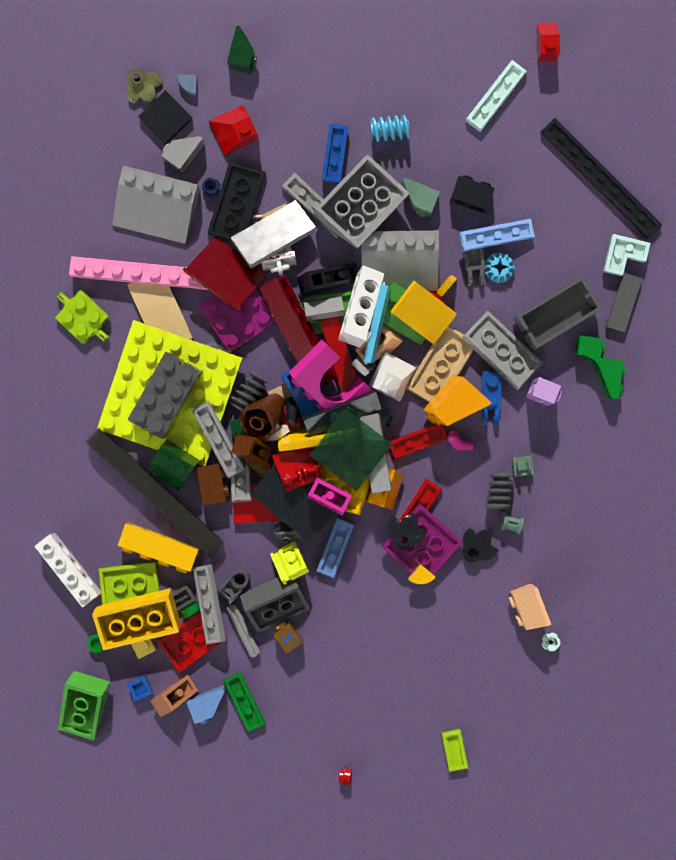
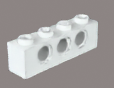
[338,265,385,348]
[34,533,101,607]

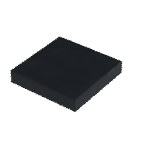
[138,90,192,145]

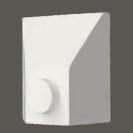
[369,352,416,402]

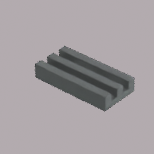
[172,584,197,611]

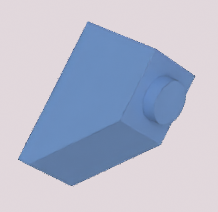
[187,685,226,725]

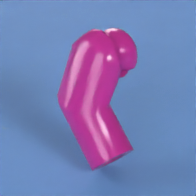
[447,430,473,450]

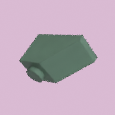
[402,177,440,217]

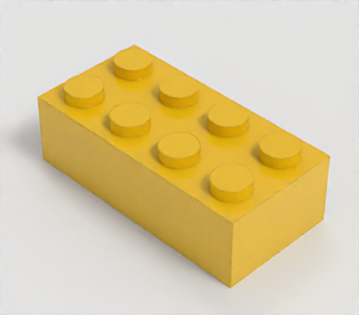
[92,588,181,650]

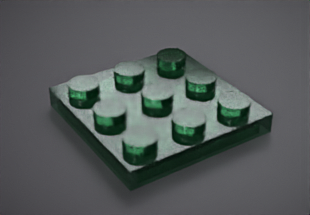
[310,408,393,491]

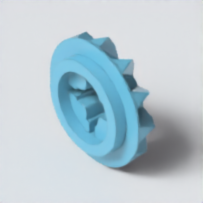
[484,252,515,283]

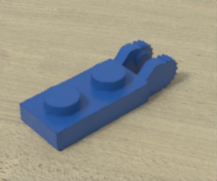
[481,371,502,425]

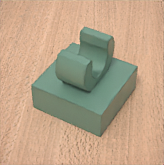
[511,455,534,477]

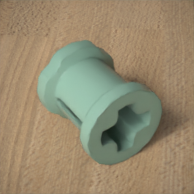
[500,513,524,535]

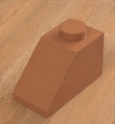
[150,675,198,717]

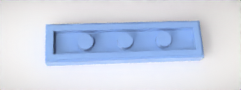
[458,219,535,252]

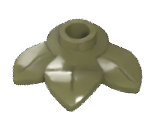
[126,69,163,104]

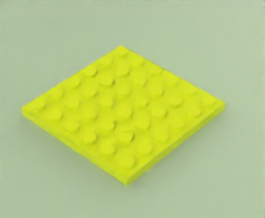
[97,320,243,466]

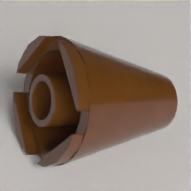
[239,393,285,441]

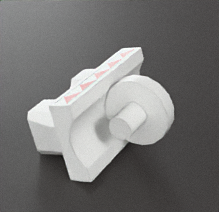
[261,246,297,277]

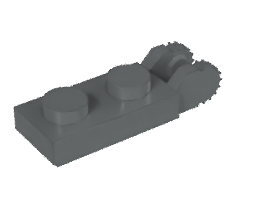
[464,248,485,286]

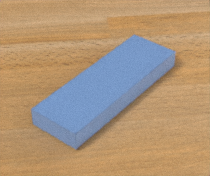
[316,518,355,578]

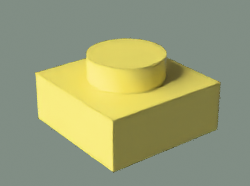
[131,639,157,659]

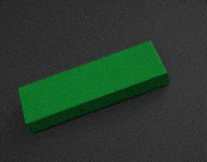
[223,671,266,733]

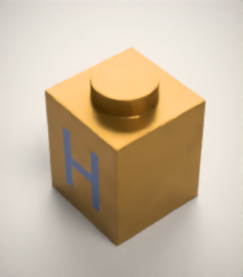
[273,621,303,654]

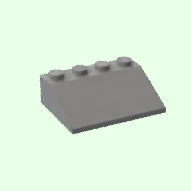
[314,154,410,249]
[112,166,200,244]
[361,230,439,293]

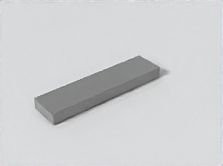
[282,173,339,239]
[192,401,246,478]
[360,413,392,494]
[193,564,226,645]

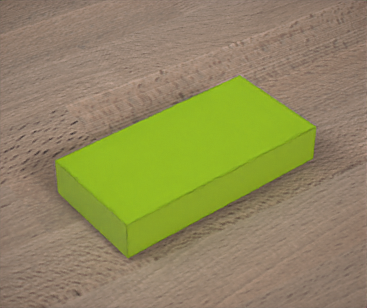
[441,729,468,772]

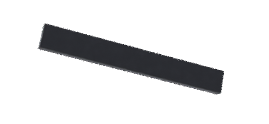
[540,118,662,239]

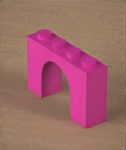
[289,340,372,428]

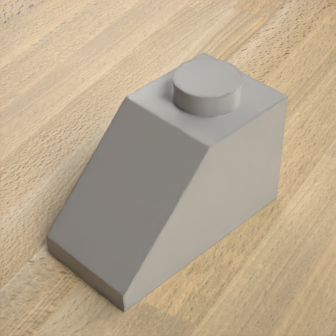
[161,136,205,174]

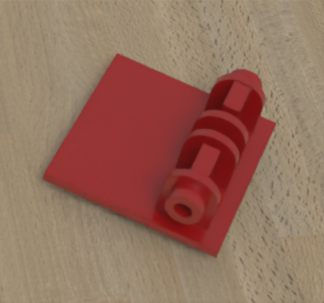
[272,447,323,492]

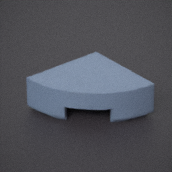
[178,74,197,96]

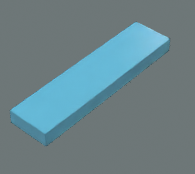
[364,284,391,363]

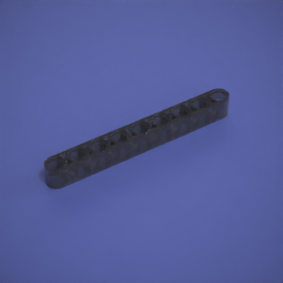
[86,427,224,557]

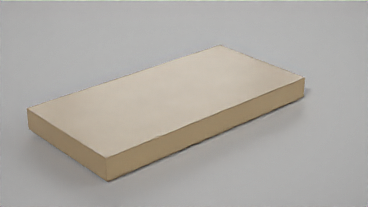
[127,283,193,340]
[406,326,474,403]

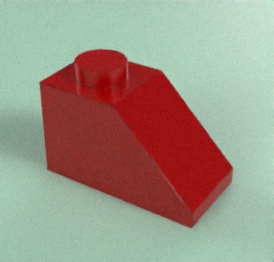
[536,23,560,62]

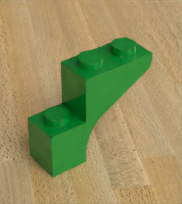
[574,335,626,400]

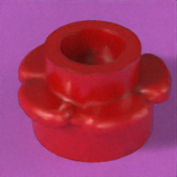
[339,767,352,787]

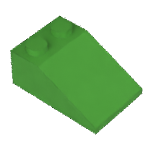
[373,282,425,345]
[58,671,110,740]

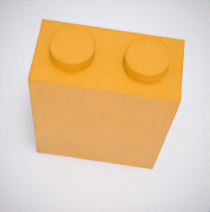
[423,375,492,426]

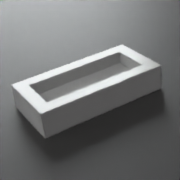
[304,297,345,321]

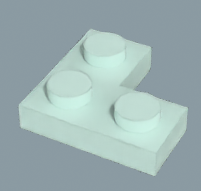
[603,234,650,276]

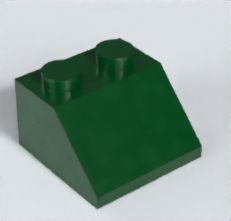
[147,439,199,491]

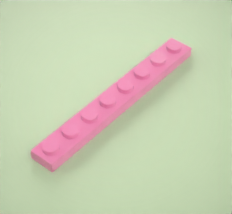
[69,256,208,290]

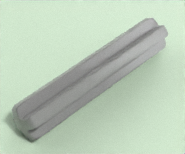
[227,603,260,657]

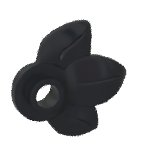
[388,513,426,551]
[462,528,499,562]

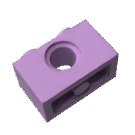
[526,377,562,406]

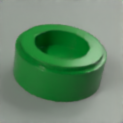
[181,602,200,618]
[87,633,104,653]

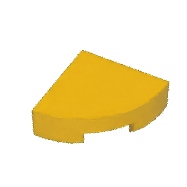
[437,275,457,297]
[408,564,436,584]

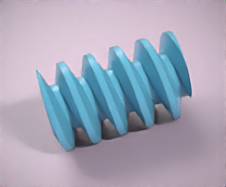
[370,115,410,142]

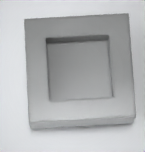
[351,356,376,377]

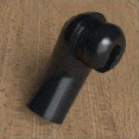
[285,397,300,426]

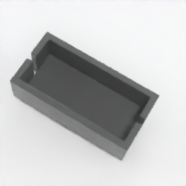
[513,276,603,351]
[127,351,203,439]

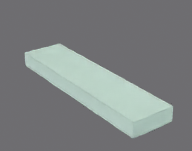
[466,60,527,132]

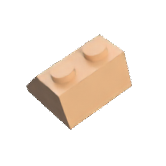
[508,584,551,630]

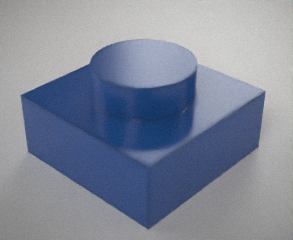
[127,675,153,702]

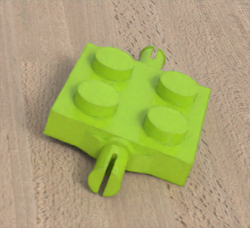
[55,290,110,344]

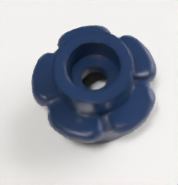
[202,178,221,197]

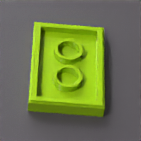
[98,561,160,604]

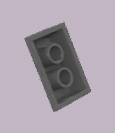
[240,576,310,633]

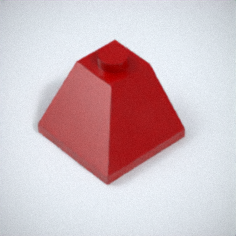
[209,105,259,156]

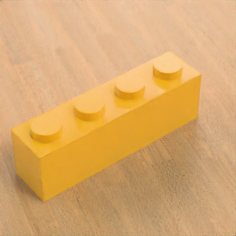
[117,523,200,573]

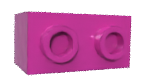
[308,478,352,515]

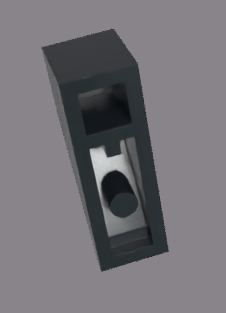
[297,263,358,296]

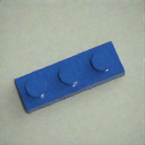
[322,124,348,184]

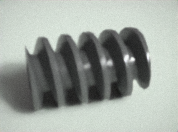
[231,371,269,412]
[485,472,515,513]

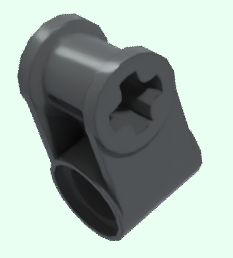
[217,569,250,605]

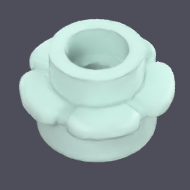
[542,633,561,652]

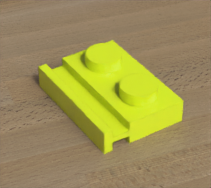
[270,541,309,585]

